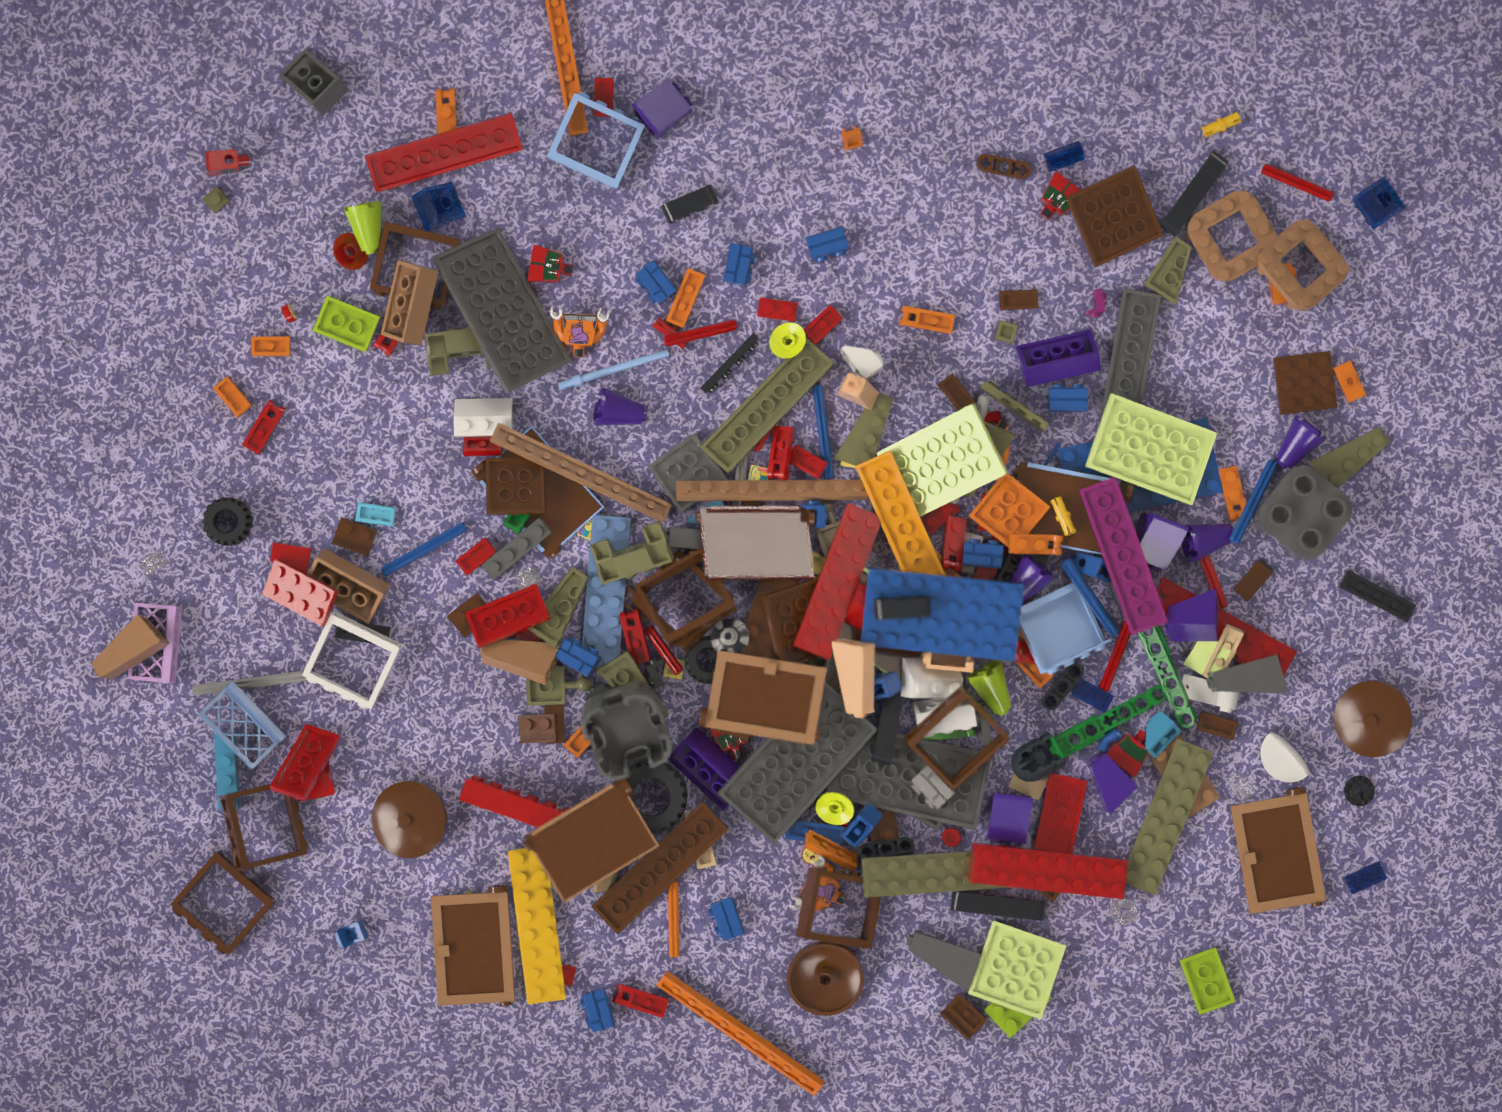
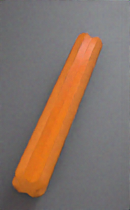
[668,881,680,957]

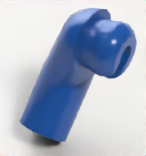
[1098,729,1123,752]

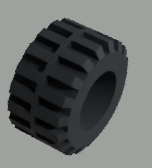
[202,497,253,546]
[685,636,716,684]

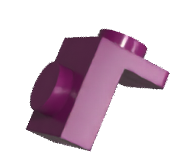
[1084,289,1107,319]

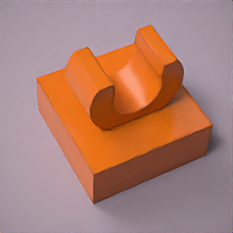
[841,126,863,151]

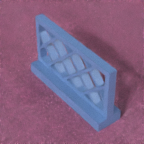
[198,681,286,770]

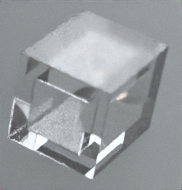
[1226,772,1258,802]

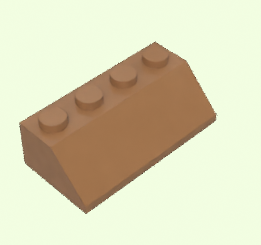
[381,260,438,346]
[308,548,391,624]

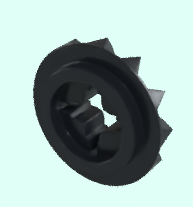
[1344,776,1375,806]

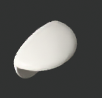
[1260,732,1309,782]

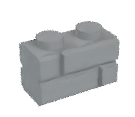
[911,765,955,809]

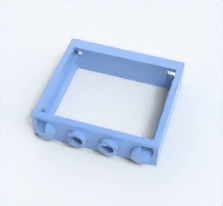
[546,92,645,189]

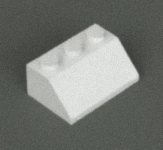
[840,346,884,380]
[454,398,513,438]
[901,658,963,698]
[912,692,977,737]

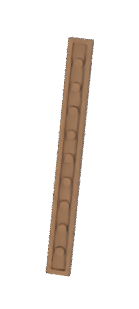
[490,423,672,523]
[676,480,869,501]

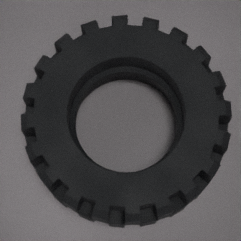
[626,760,688,833]

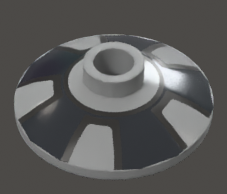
[711,618,749,654]

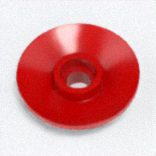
[333,233,368,270]

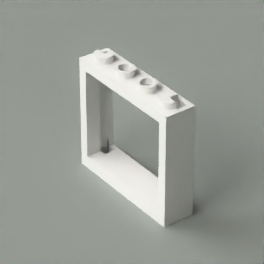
[302,611,403,709]

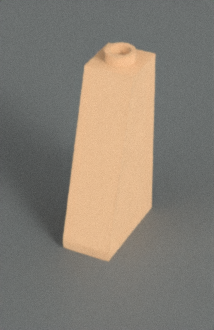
[837,373,879,410]
[832,639,875,718]

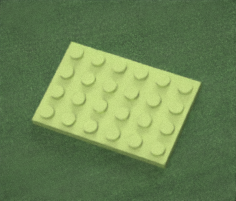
[1085,394,1217,505]
[876,404,1008,517]

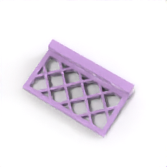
[128,603,182,683]

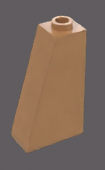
[91,614,169,680]
[480,639,561,685]

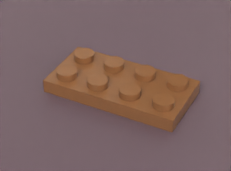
[1148,734,1220,818]

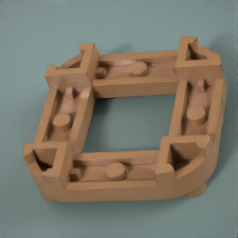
[1186,190,1277,282]
[1257,219,1349,312]

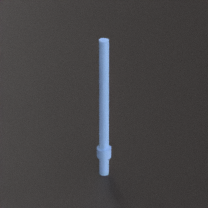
[558,349,669,390]

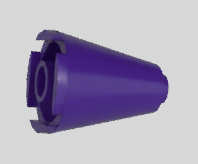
[593,387,647,426]
[1276,415,1327,469]
[1181,524,1234,562]
[1010,554,1055,605]

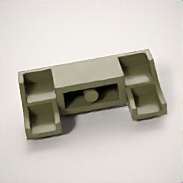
[424,326,492,376]
[590,521,674,585]

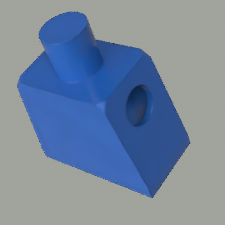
[1070,552,1111,584]

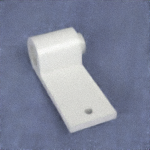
[1179,674,1240,713]

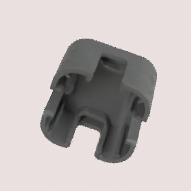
[1252,466,1352,560]
[581,681,671,780]

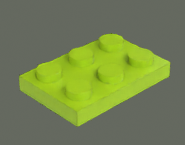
[312,296,381,353]
[1179,947,1236,1015]
[983,997,1052,1038]

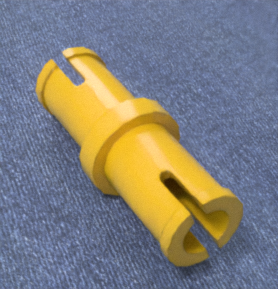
[1201,111,1241,138]
[1050,496,1077,537]

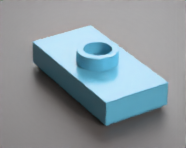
[355,502,397,527]

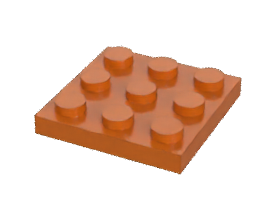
[969,473,1050,548]

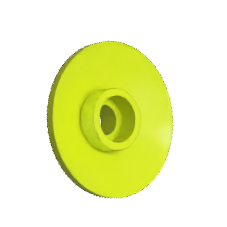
[769,323,806,359]
[816,792,854,825]

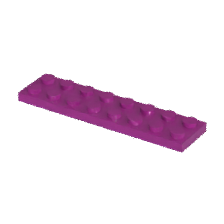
[1079,477,1168,635]

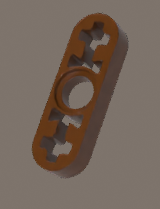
[976,154,1031,180]

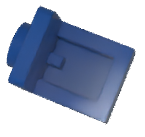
[801,500,828,528]
[334,920,369,949]

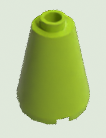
[344,201,382,254]
[966,660,1011,716]

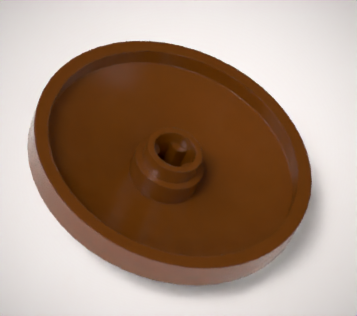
[1334,680,1413,757]
[372,781,448,858]
[787,941,864,1016]

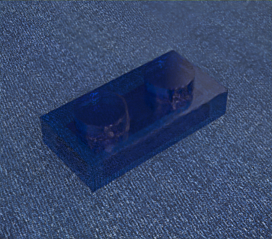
[1043,141,1085,172]
[1071,678,1114,713]
[1343,861,1387,895]

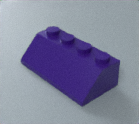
[1016,329,1101,387]
[668,727,740,811]

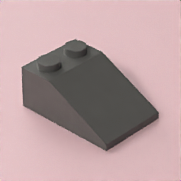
[279,49,349,116]

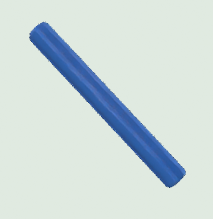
[813,385,834,480]
[1229,459,1278,544]
[381,522,467,577]
[1062,558,1119,637]

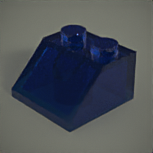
[1352,176,1406,230]
[411,182,466,231]

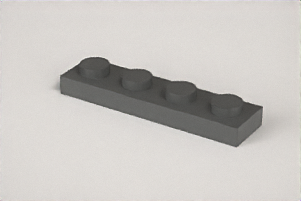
[481,518,552,580]

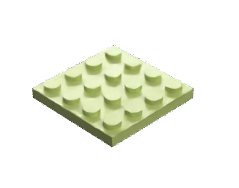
[968,921,1067,1020]

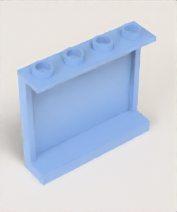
[1019,582,1111,675]

